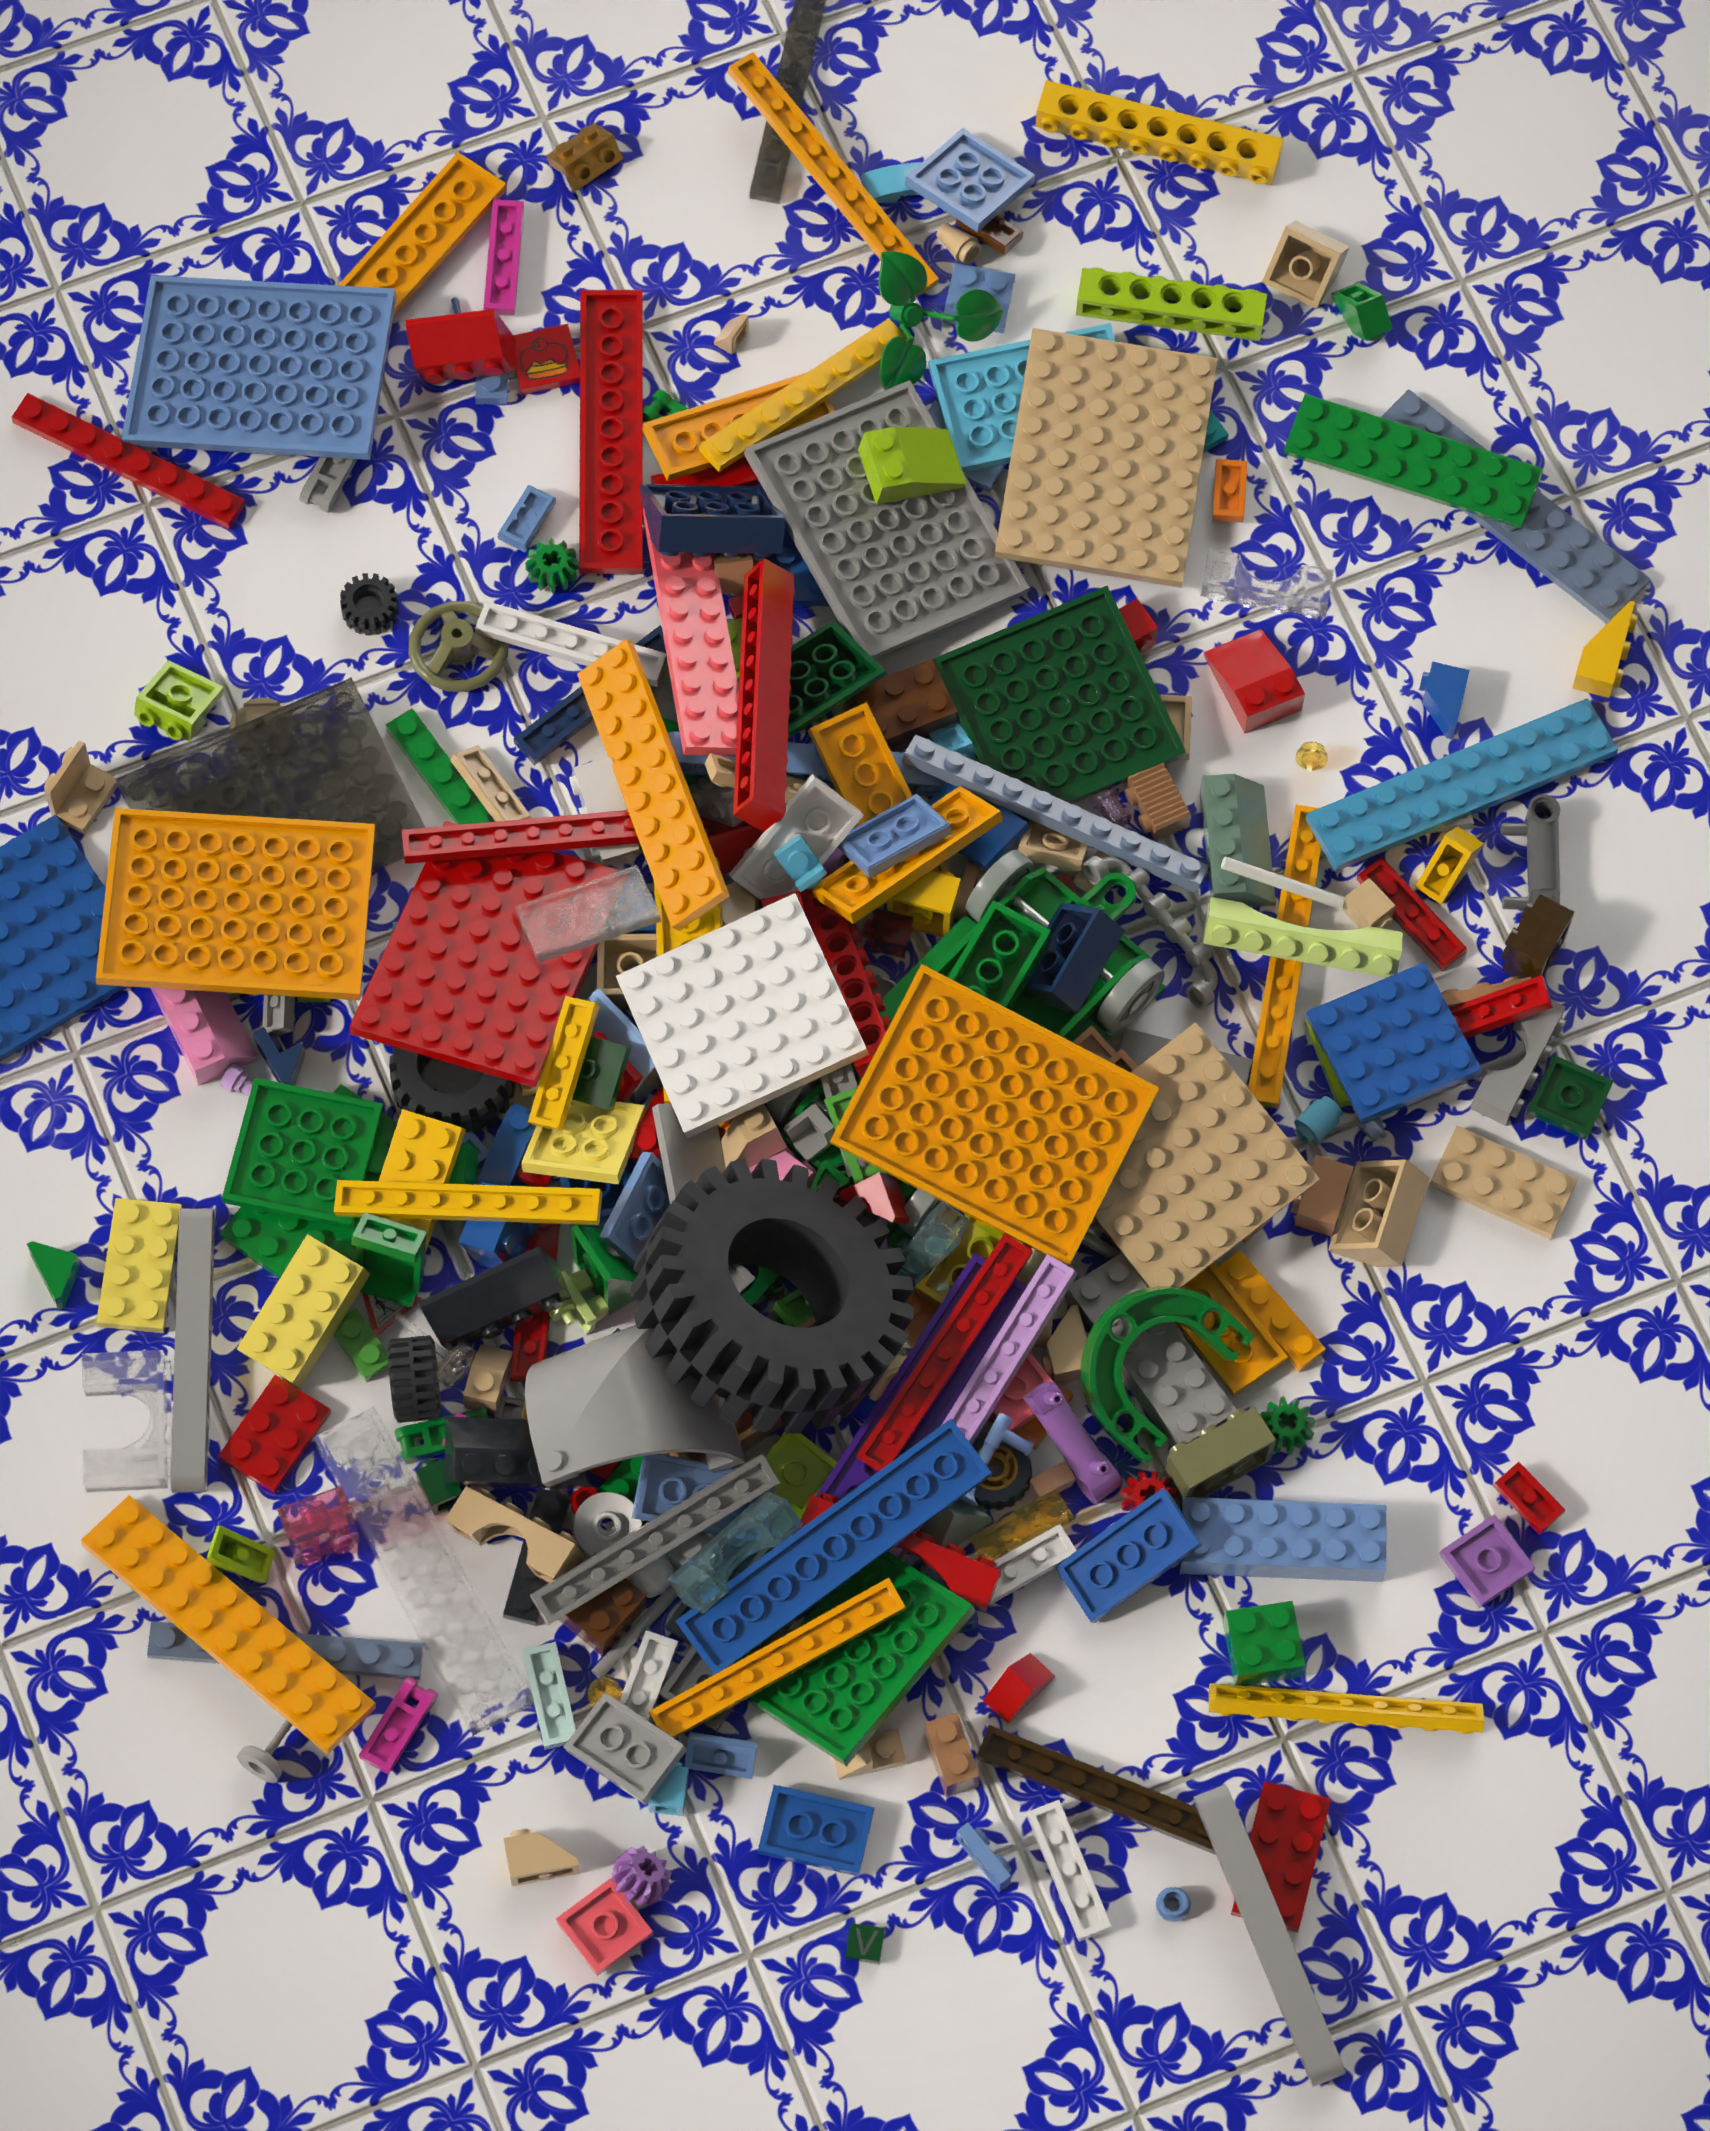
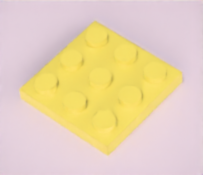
[521,1100,646,1184]

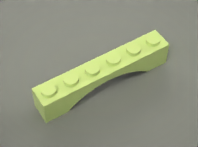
[1203,897,1403,978]

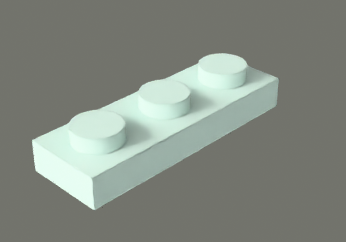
[522,1642,576,1750]

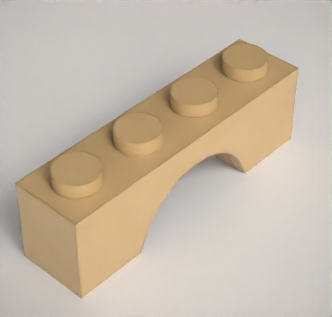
[445,1486,584,1583]

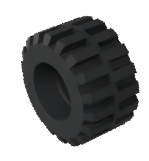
[387,1335,441,1423]

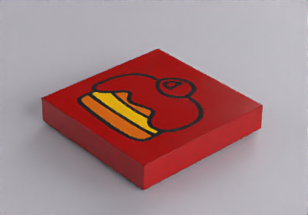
[513,324,580,395]

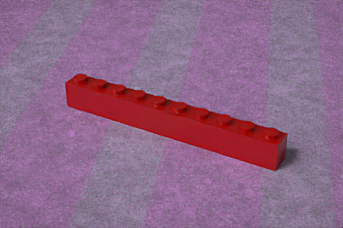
[733,558,795,832]

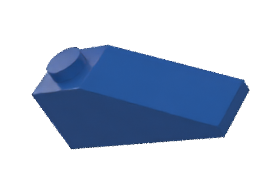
[477,1102,536,1186]

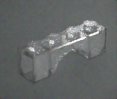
[1200,549,1334,618]

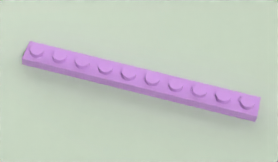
[888,1254,1078,1560]

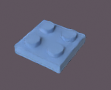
[942,263,1015,333]

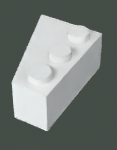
[569,756,640,863]

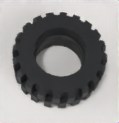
[389,1047,516,1135]

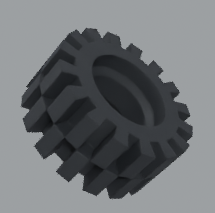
[340,573,399,636]

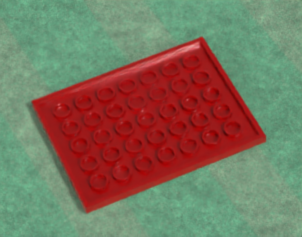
[349,821,628,1088]

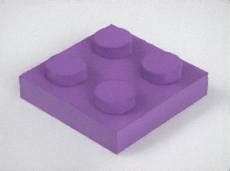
[1439,1514,1535,1608]

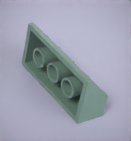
[1200,774,1276,907]

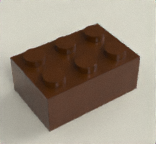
[843,659,958,752]

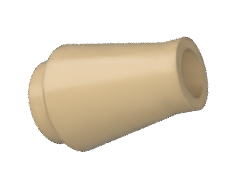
[936,223,982,265]

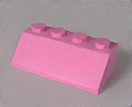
[151,988,258,1086]

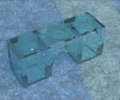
[894,1201,969,1288]

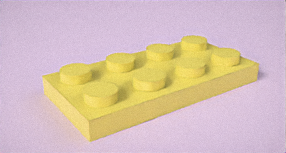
[96,1198,183,1333]

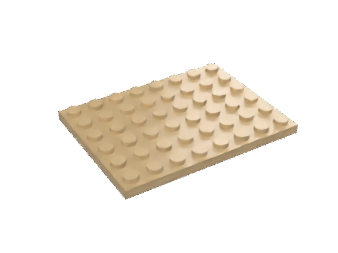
[994,328,1218,588]

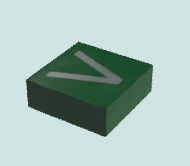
[845,1923,885,1965]

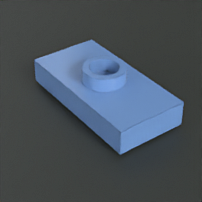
[498,485,556,553]

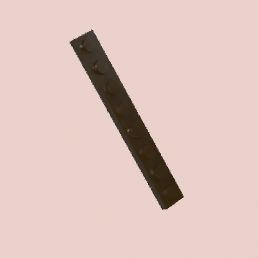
[976,1725,1246,1855]

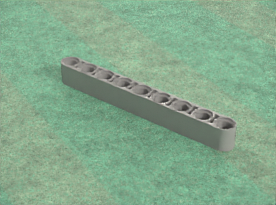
[171,1208,215,1493]
[1193,1784,1346,2087]

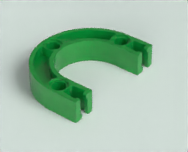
[1080,1286,1255,1464]

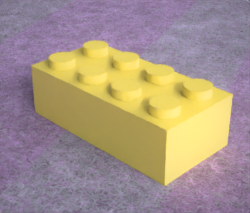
[237,1234,370,1388]

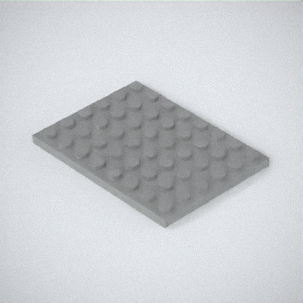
[744,380,1030,659]

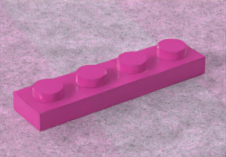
[483,200,524,316]

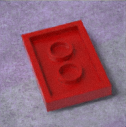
[218,1375,331,1494]

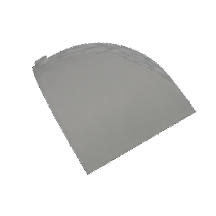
[525,1325,745,1487]

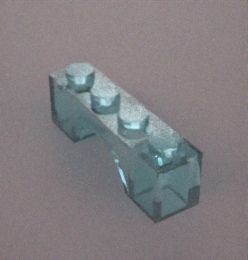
[667,1491,803,1614]

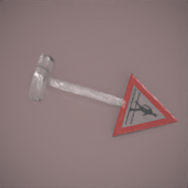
[361,1292,477,1387]

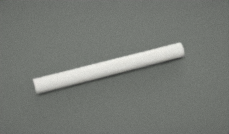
[1221,856,1344,909]

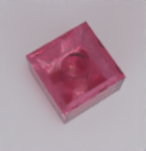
[277,1486,360,1566]

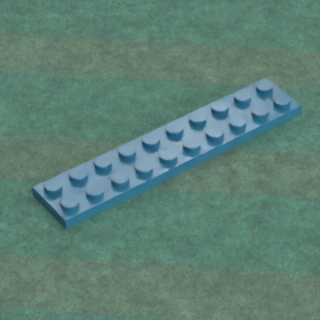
[1305,698,1618,872]

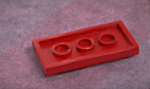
[1231,1781,1331,1933]

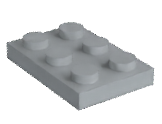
[564,1692,687,1805]

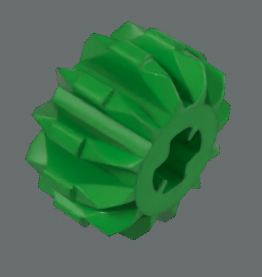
[525,537,579,594]
[1260,1396,1315,1455]

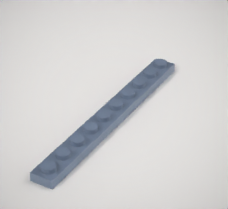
[902,735,1209,893]

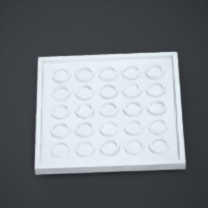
[616,893,869,1139]

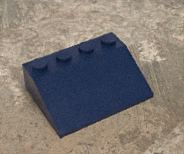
[640,484,786,557]

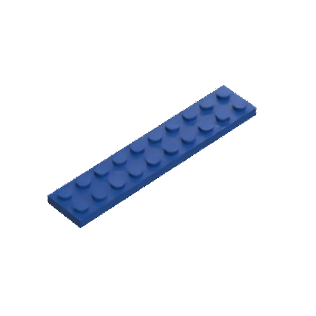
[676,1418,993,1675]

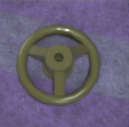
[408,601,509,692]

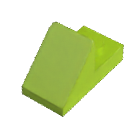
[207,1526,276,1584]

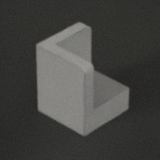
[783,1103,835,1162]

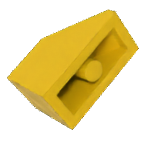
[1415,826,1484,905]

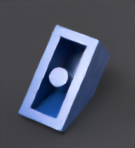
[1419,661,1470,740]

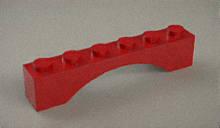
[796,1492,1002,1612]

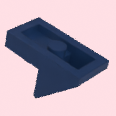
[253,1027,306,1086]

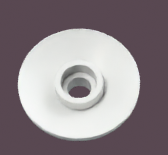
[574,1492,642,1556]

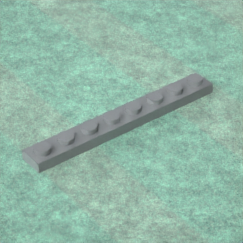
[530,1454,780,1625]

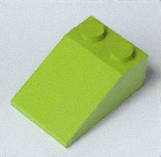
[858,426,967,505]

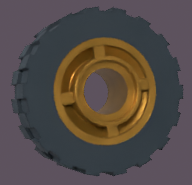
[972,1433,1032,1511]

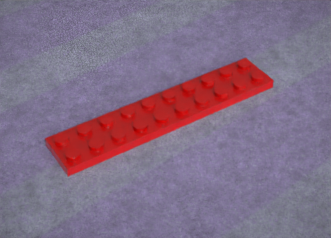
[579,290,643,574]

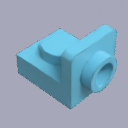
[929,722,977,762]
[773,834,827,892]

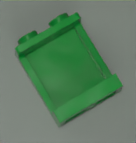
[352,1213,427,1307]

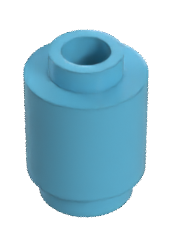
[1294,1096,1343,1145]

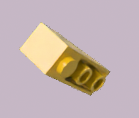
[1572,601,1638,698]

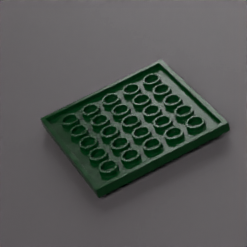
[933,585,1186,823]

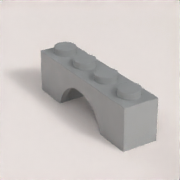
[1470,1000,1567,1126]

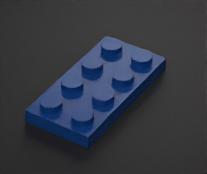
[1055,1488,1203,1623]

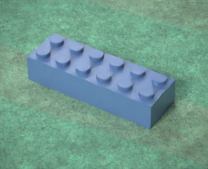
[1179,1497,1387,1582]

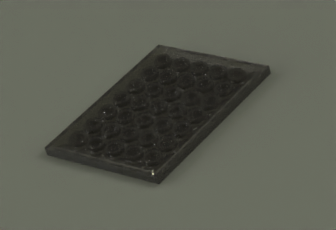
[115,677,426,872]

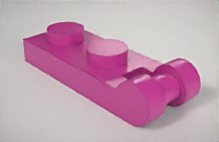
[359,1676,439,1775]

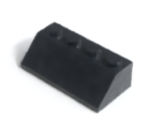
[418,1246,571,1353]
[444,1417,586,1489]

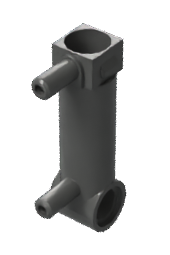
[1500,794,1561,910]

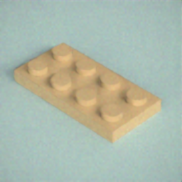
[1429,1126,1578,1239]

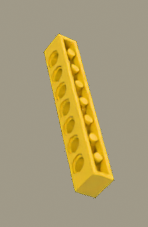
[1035,80,1284,185]

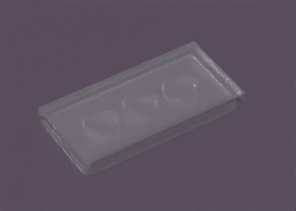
[515,865,661,963]

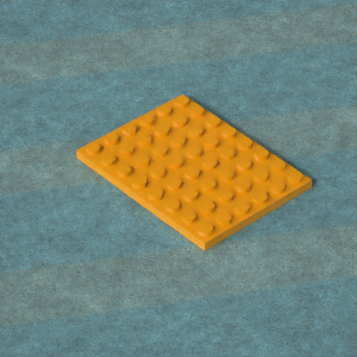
[96,808,375,1000]
[829,964,1159,1266]

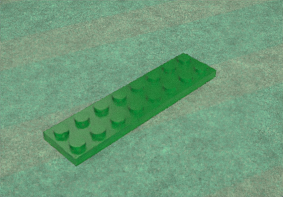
[1284,394,1543,529]

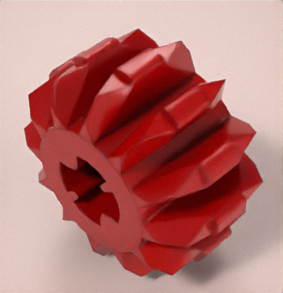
[1120,1470,1177,1511]

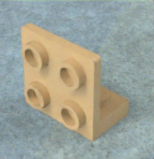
[44,740,119,835]

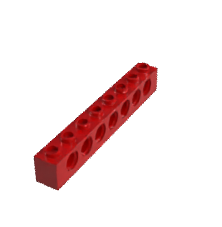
[800,869,891,1080]

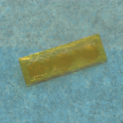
[969,1489,1074,1561]

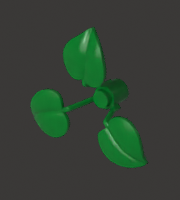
[878,251,1003,391]

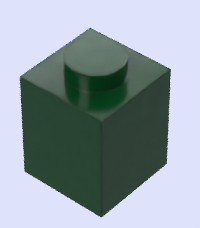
[415,1458,462,1516]

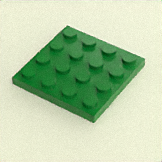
[222,1077,384,1229]

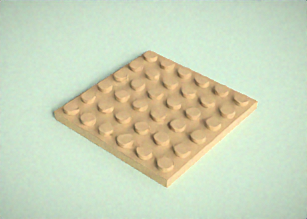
[1094,1022,1320,1288]

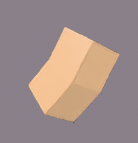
[1030,1461,1076,1502]

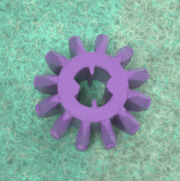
[611,1845,672,1907]

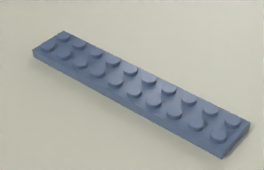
[1381,389,1650,624]

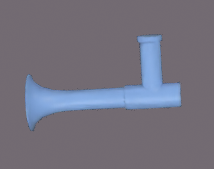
[960,1413,1034,1506]

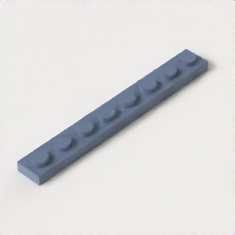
[147,1621,424,1680]

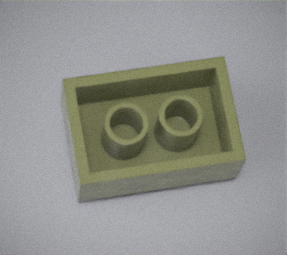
[1164,1406,1276,1504]

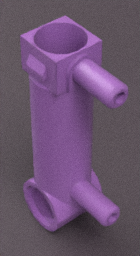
[1023,1381,1123,1504]

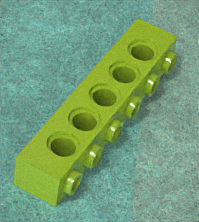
[1076,267,1267,341]

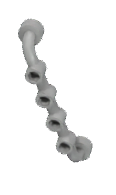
[1081,856,1218,1008]

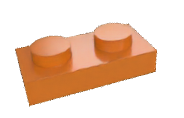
[1212,459,1247,523]

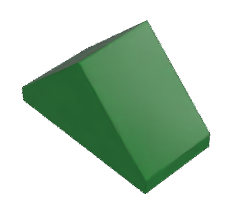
[26,1241,81,1311]

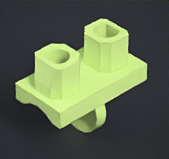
[549,1269,609,1335]

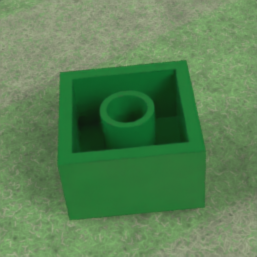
[1223,1601,1305,1686]

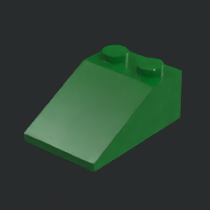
[571,1224,639,1315]

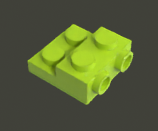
[134,660,224,742]

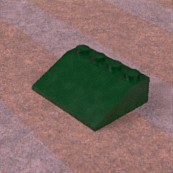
[737,620,887,738]

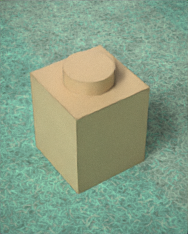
[1342,878,1395,929]

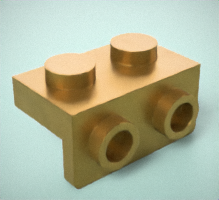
[546,123,623,191]

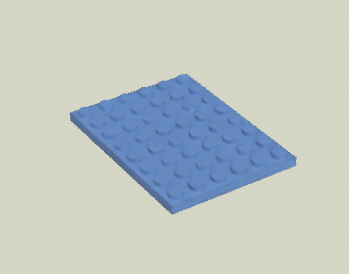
[121,275,397,460]

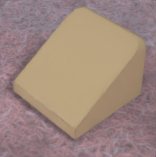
[714,314,749,354]

